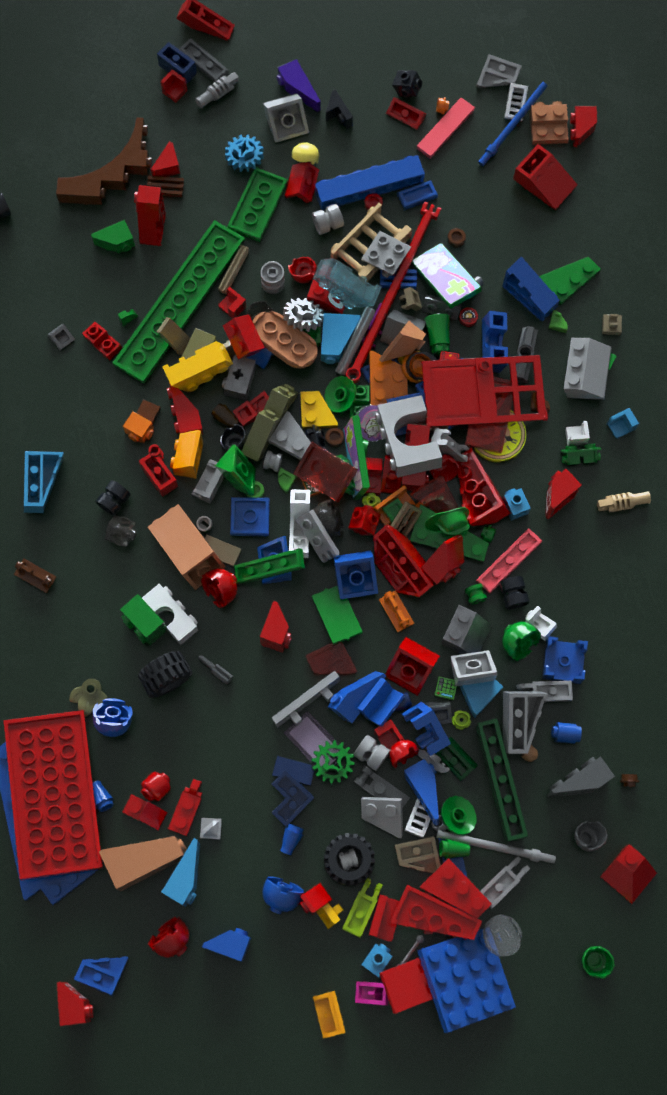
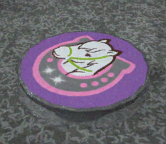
[355,404,382,442]

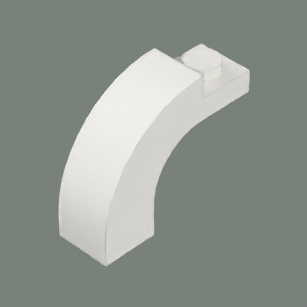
[289,490,310,558]

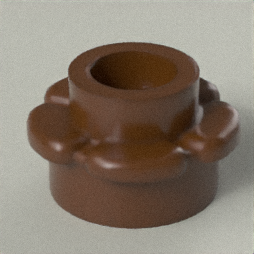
[620,774,640,787]

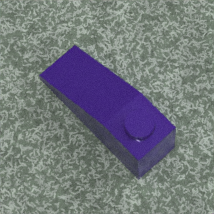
[276,59,321,112]

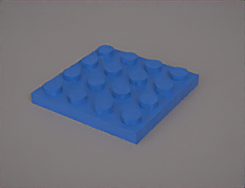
[417,927,516,1033]

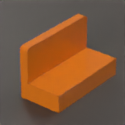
[374,485,416,526]

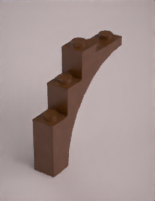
[56,117,152,205]

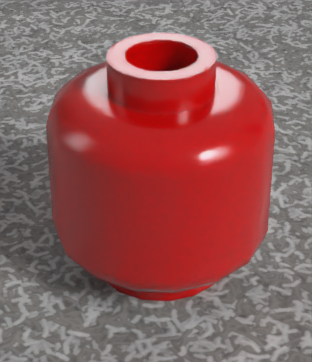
[141,772,171,802]

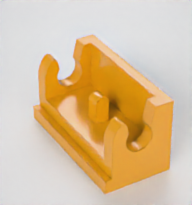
[313,991,346,1038]

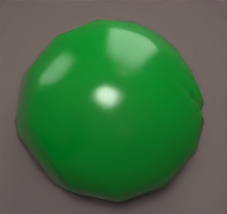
[581,946,615,979]

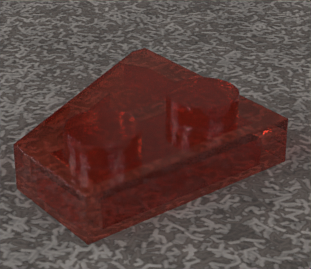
[410,475,459,513]
[305,642,357,674]

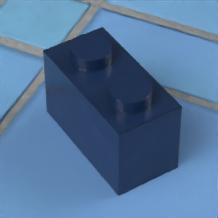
[157,42,197,84]

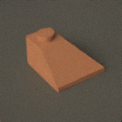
[379,321,426,362]

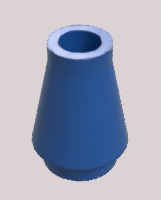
[93,781,114,812]
[280,823,304,855]

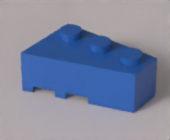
[502,257,560,322]

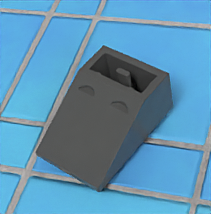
[546,756,615,798]

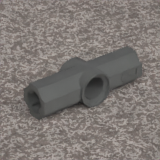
[516,326,538,384]

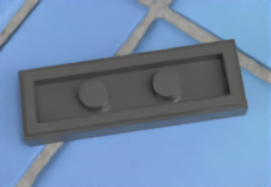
[179,38,229,83]

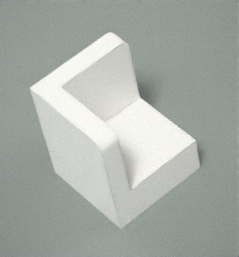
[565,421,590,446]

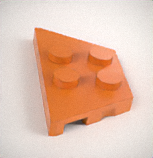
[369,351,408,406]

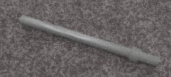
[436,830,556,864]

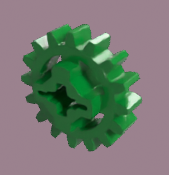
[311,740,355,784]

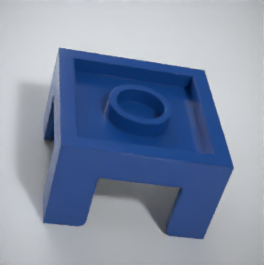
[542,636,588,684]
[402,702,451,756]

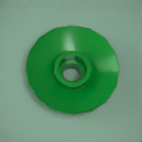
[324,376,357,413]
[441,796,477,835]

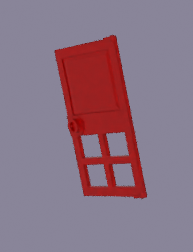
[421,355,548,428]

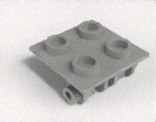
[361,231,411,278]

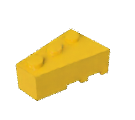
[162,341,233,392]

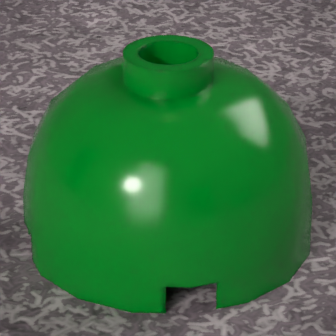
[502,621,541,661]

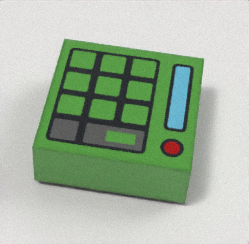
[434,676,457,701]

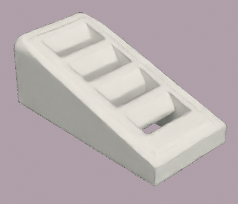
[504,83,528,122]
[404,798,438,838]

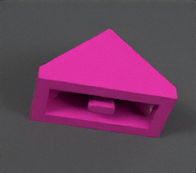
[355,981,388,1005]

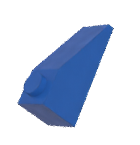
[327,671,386,723]
[404,759,439,826]

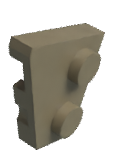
[395,836,441,873]

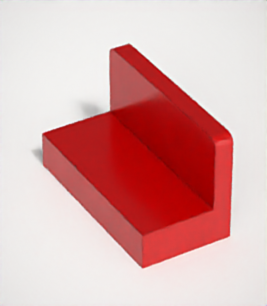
[285,162,319,203]
[368,894,399,942]

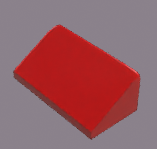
[386,97,426,129]

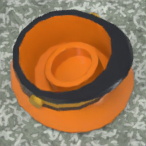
[402,351,437,383]

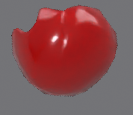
[288,256,317,283]
[429,454,460,483]
[389,740,419,768]

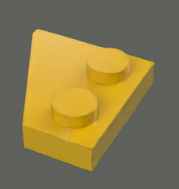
[300,391,338,429]

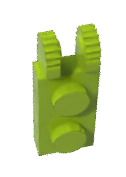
[342,878,383,938]

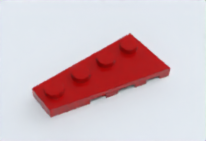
[390,885,482,940]

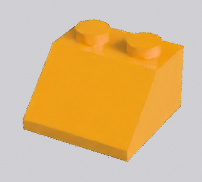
[170,430,204,478]

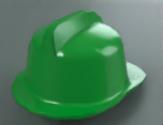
[425,507,470,536]

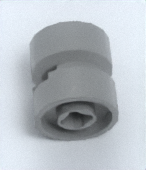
[312,204,344,235]
[260,261,285,294]
[354,734,390,771]

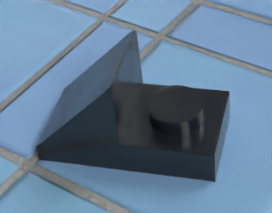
[326,90,353,129]

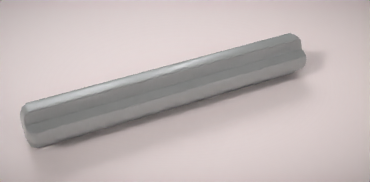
[335,307,375,376]

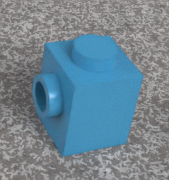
[503,488,531,521]
[361,943,392,977]

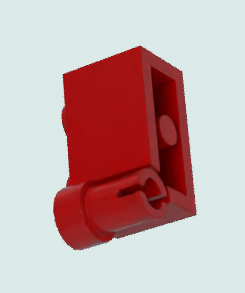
[139,444,178,497]

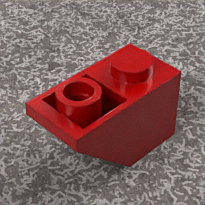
[570,106,597,147]
[300,883,332,915]

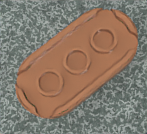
[253,311,318,368]

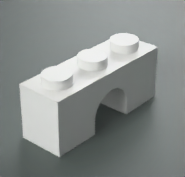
[142,584,198,645]

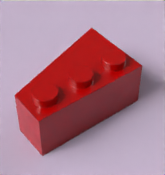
[134,185,166,246]
[401,424,431,492]
[420,858,492,918]

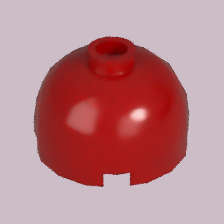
[201,568,237,608]
[148,916,189,958]

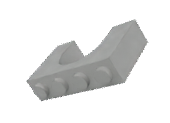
[375,395,442,477]

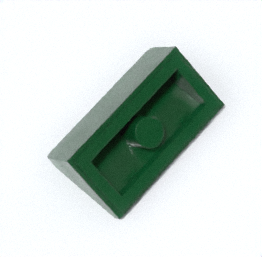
[435,737,478,782]

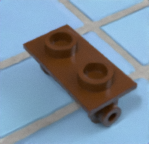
[14,559,57,593]

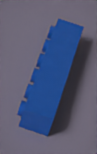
[315,155,425,210]

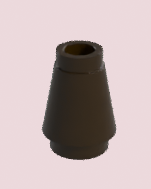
[211,403,239,428]

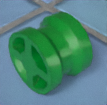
[464,584,487,605]

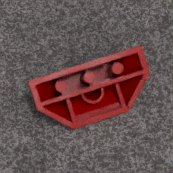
[373,524,434,597]

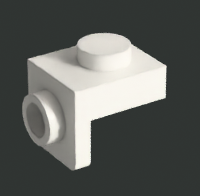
[525,606,557,641]

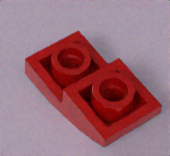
[82,322,123,361]

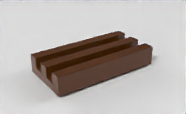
[147,176,184,197]

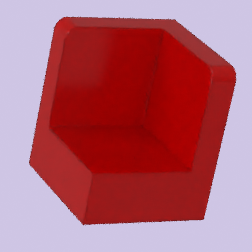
[161,69,187,103]
[219,287,246,318]
[374,719,404,750]

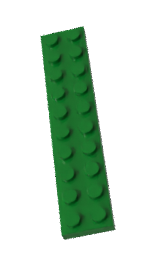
[113,220,245,384]

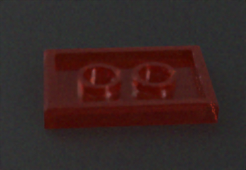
[293,442,358,502]

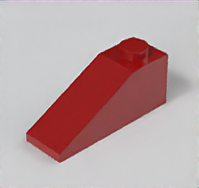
[176,0,235,41]

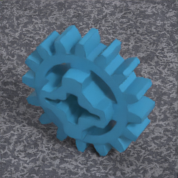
[225,134,264,172]

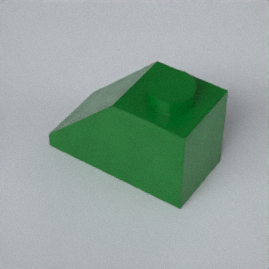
[91,220,135,253]

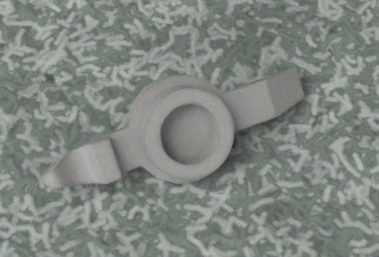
[417,750,450,773]

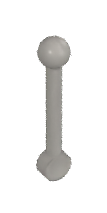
[397,935,424,966]

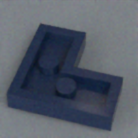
[272,769,314,826]

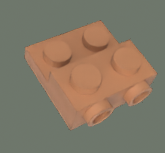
[530,101,569,144]

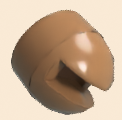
[521,745,538,762]

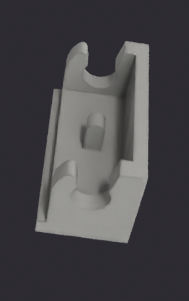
[430,427,469,462]
[192,459,224,504]

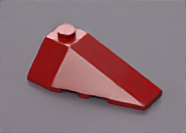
[456,448,510,526]

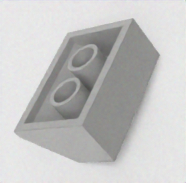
[564,338,612,399]

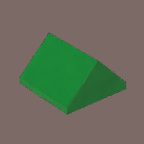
[215,444,256,496]

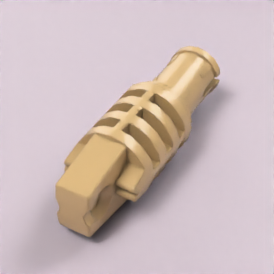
[597,491,651,512]

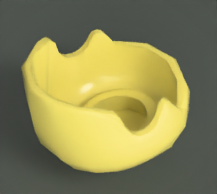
[292,143,319,165]

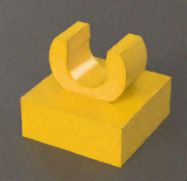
[317,903,343,929]

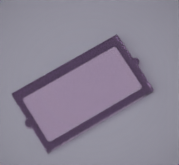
[284,711,340,767]

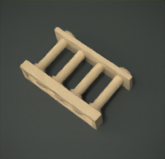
[330,203,412,286]

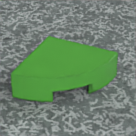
[548,310,568,333]
[278,467,297,493]

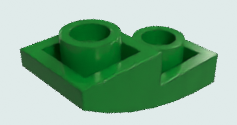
[350,385,370,418]

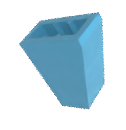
[321,313,361,364]
[460,679,503,718]

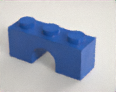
[482,311,508,373]

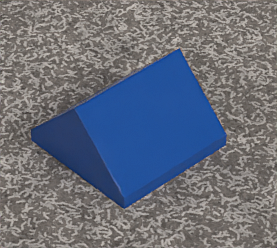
[257,536,292,584]

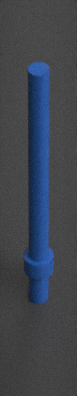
[478,82,548,166]

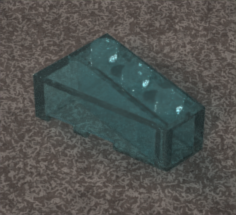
[313,258,382,309]

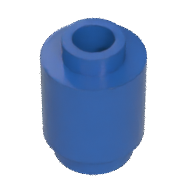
[551,722,582,744]

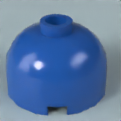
[92,698,133,737]
[262,877,304,914]

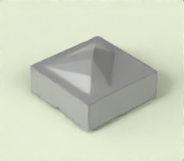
[200,818,222,840]

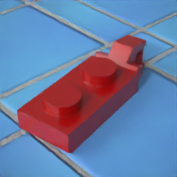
[168,779,202,836]

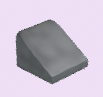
[47,324,75,350]

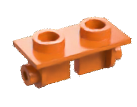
[379,590,414,633]

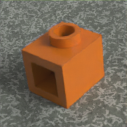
[123,412,154,444]

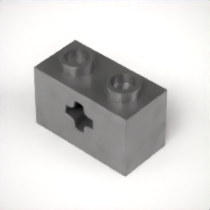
[222,355,256,401]

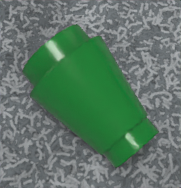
[439,839,470,859]

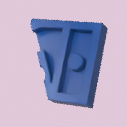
[74,956,129,996]

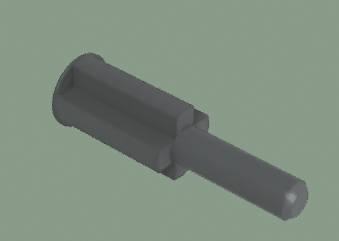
[198,655,233,685]

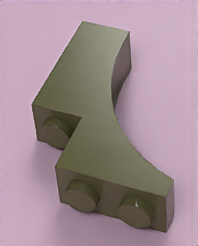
[241,384,299,462]

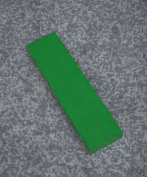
[234,548,305,585]

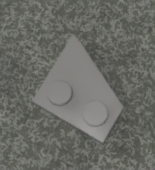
[477,54,522,88]
[269,411,311,461]
[361,797,403,838]

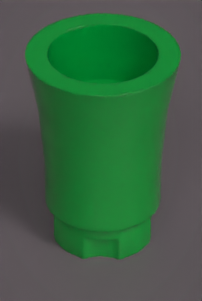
[425,314,450,356]

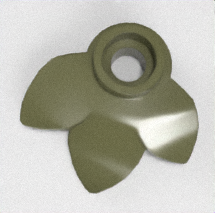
[70,678,108,717]

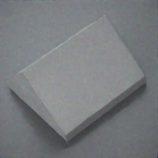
[450,650,497,686]

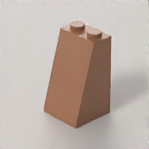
[148,504,226,590]
[99,836,187,891]

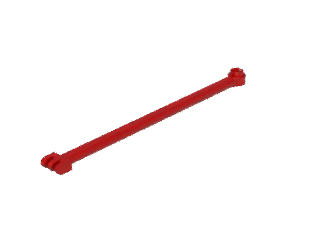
[346,202,442,384]

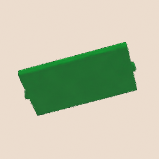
[312,586,363,645]

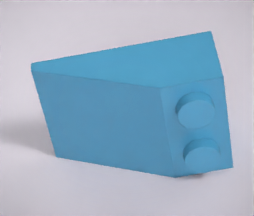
[162,838,200,907]

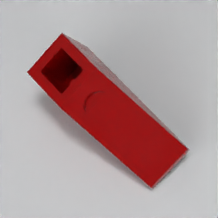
[167,382,203,435]

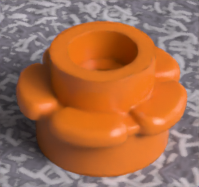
[436,97,449,115]

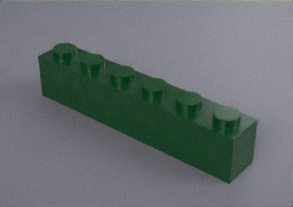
[476,718,528,843]

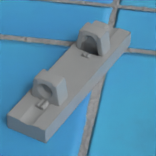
[272,671,340,728]

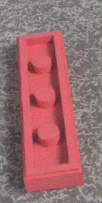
[417,98,475,159]
[476,528,542,595]

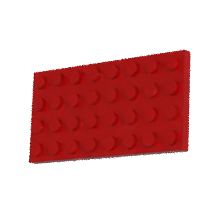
[4,710,103,881]

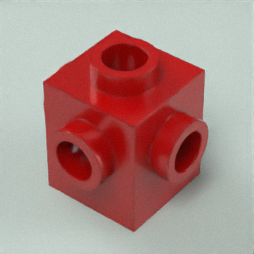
[348,505,381,536]

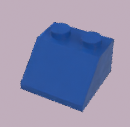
[333,550,378,599]
[202,928,252,962]

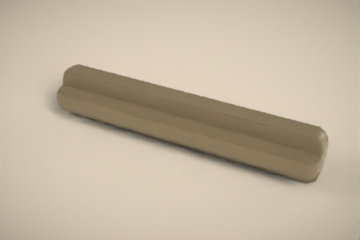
[218,245,249,294]

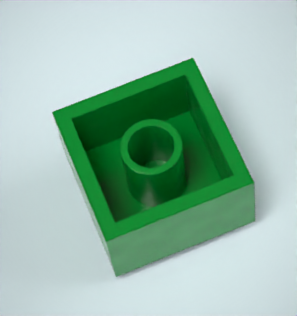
[120,594,168,646]

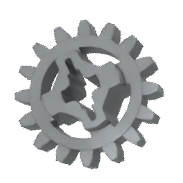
[283,298,324,332]

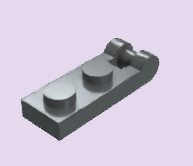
[353,765,410,809]

